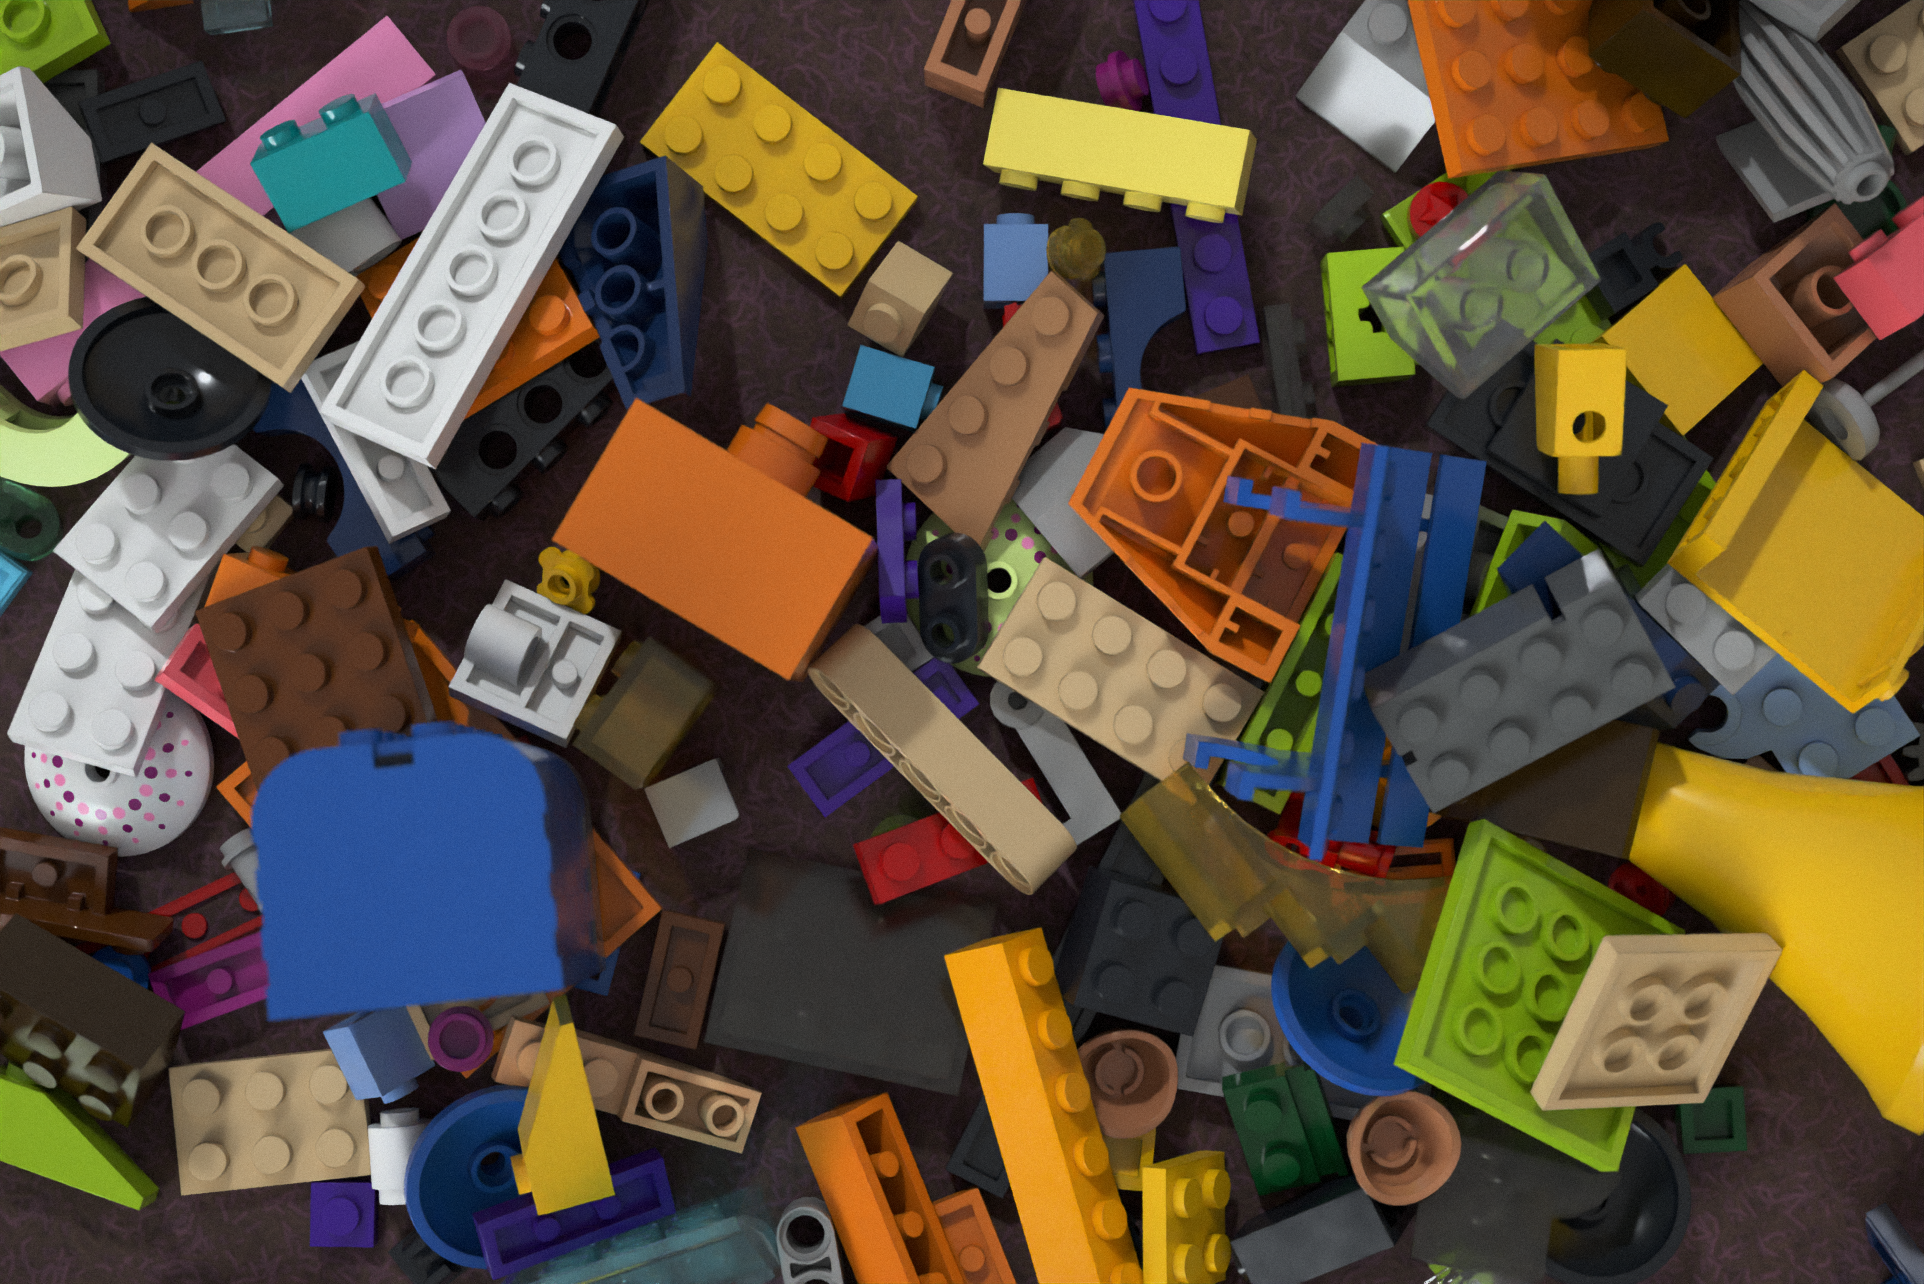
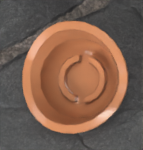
[1077,1027,1178,1139]
[1347,1091,1461,1206]

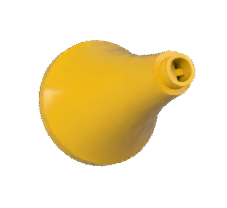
[1629,742,1924,1135]

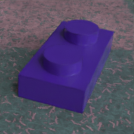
[876,479,919,624]

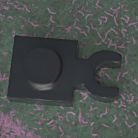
[1568,222,1683,321]

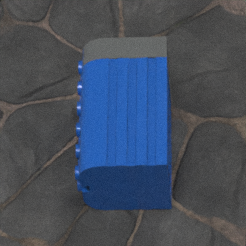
[251,722,606,1021]

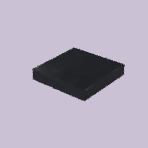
[1486,339,1668,518]

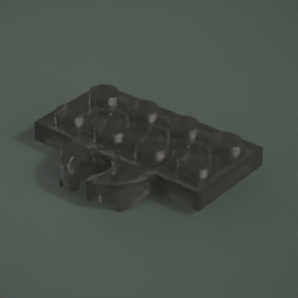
[1409,1086,1626,1283]

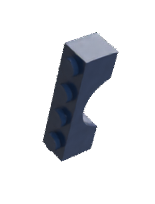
[1090,246,1186,434]
[253,354,436,584]

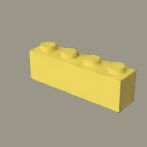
[983,88,1257,223]

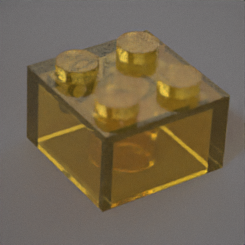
[572,637,723,790]

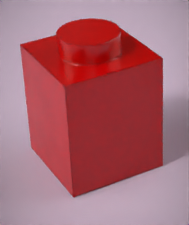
[810,413,898,502]

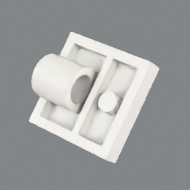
[448,579,622,748]

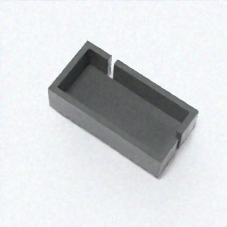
[1363,548,1675,814]

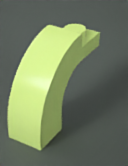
[0,385,132,487]

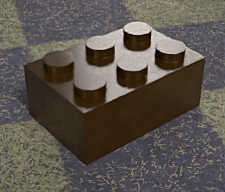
[0,913,185,1128]

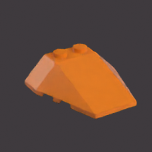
[1068,388,1378,684]

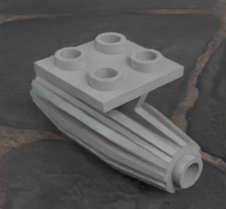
[1716,0,1894,223]

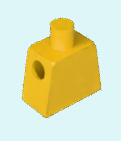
[1534,343,1627,494]

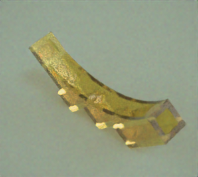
[1119,761,1547,995]

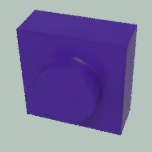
[310,1179,379,1247]

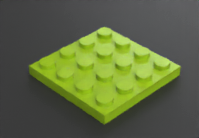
[1393,819,1685,1172]

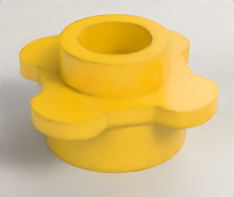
[537,547,600,614]

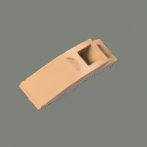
[491,1015,762,1154]

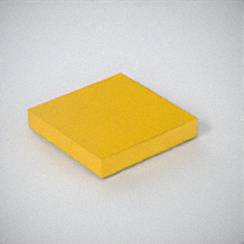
[1591,264,1763,437]

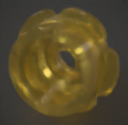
[1046,218,1106,282]

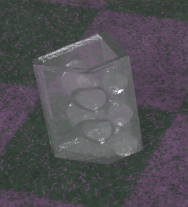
[1361,171,1601,399]

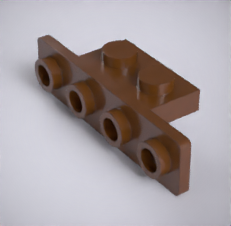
[0,827,174,955]

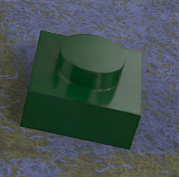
[1674,1083,1747,1154]

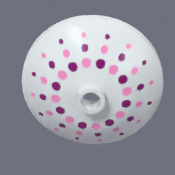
[24,692,214,857]

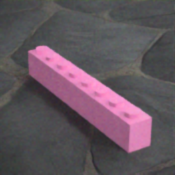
[0,16,439,407]

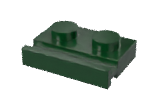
[1222,1060,1349,1196]

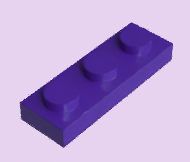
[787,658,979,817]
[472,1147,676,1280]

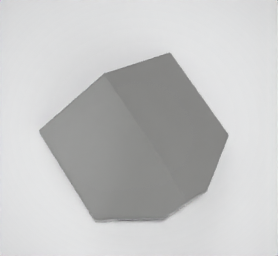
[1012,427,1114,580]

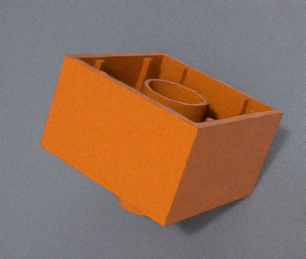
[552,398,878,682]

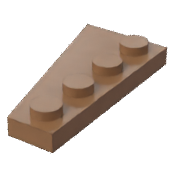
[886,271,1105,552]

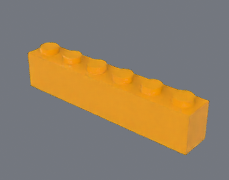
[944,927,1143,1284]

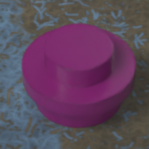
[1096,50,1149,111]
[428,1006,494,1072]

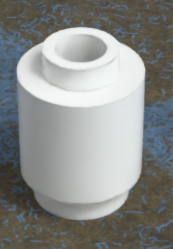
[368,1108,432,1205]

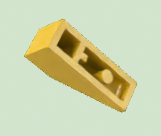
[510,995,615,1216]

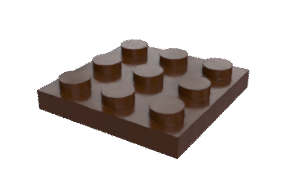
[195,546,438,792]

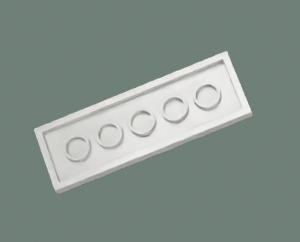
[319,83,624,469]

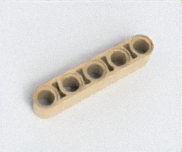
[808,624,1077,895]

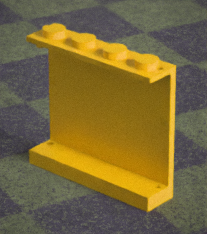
[1667,370,1924,714]

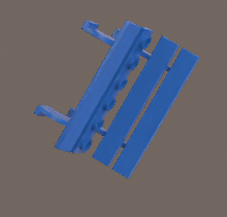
[1183,443,1487,861]

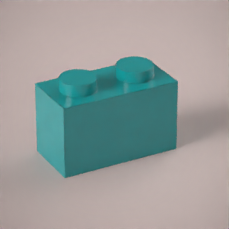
[250,93,412,233]

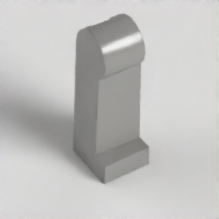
[990,681,1123,845]

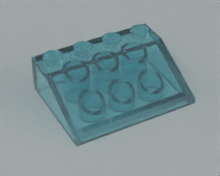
[502,1183,781,1284]

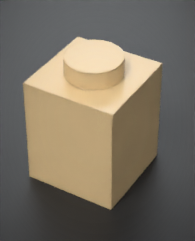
[848,241,953,357]

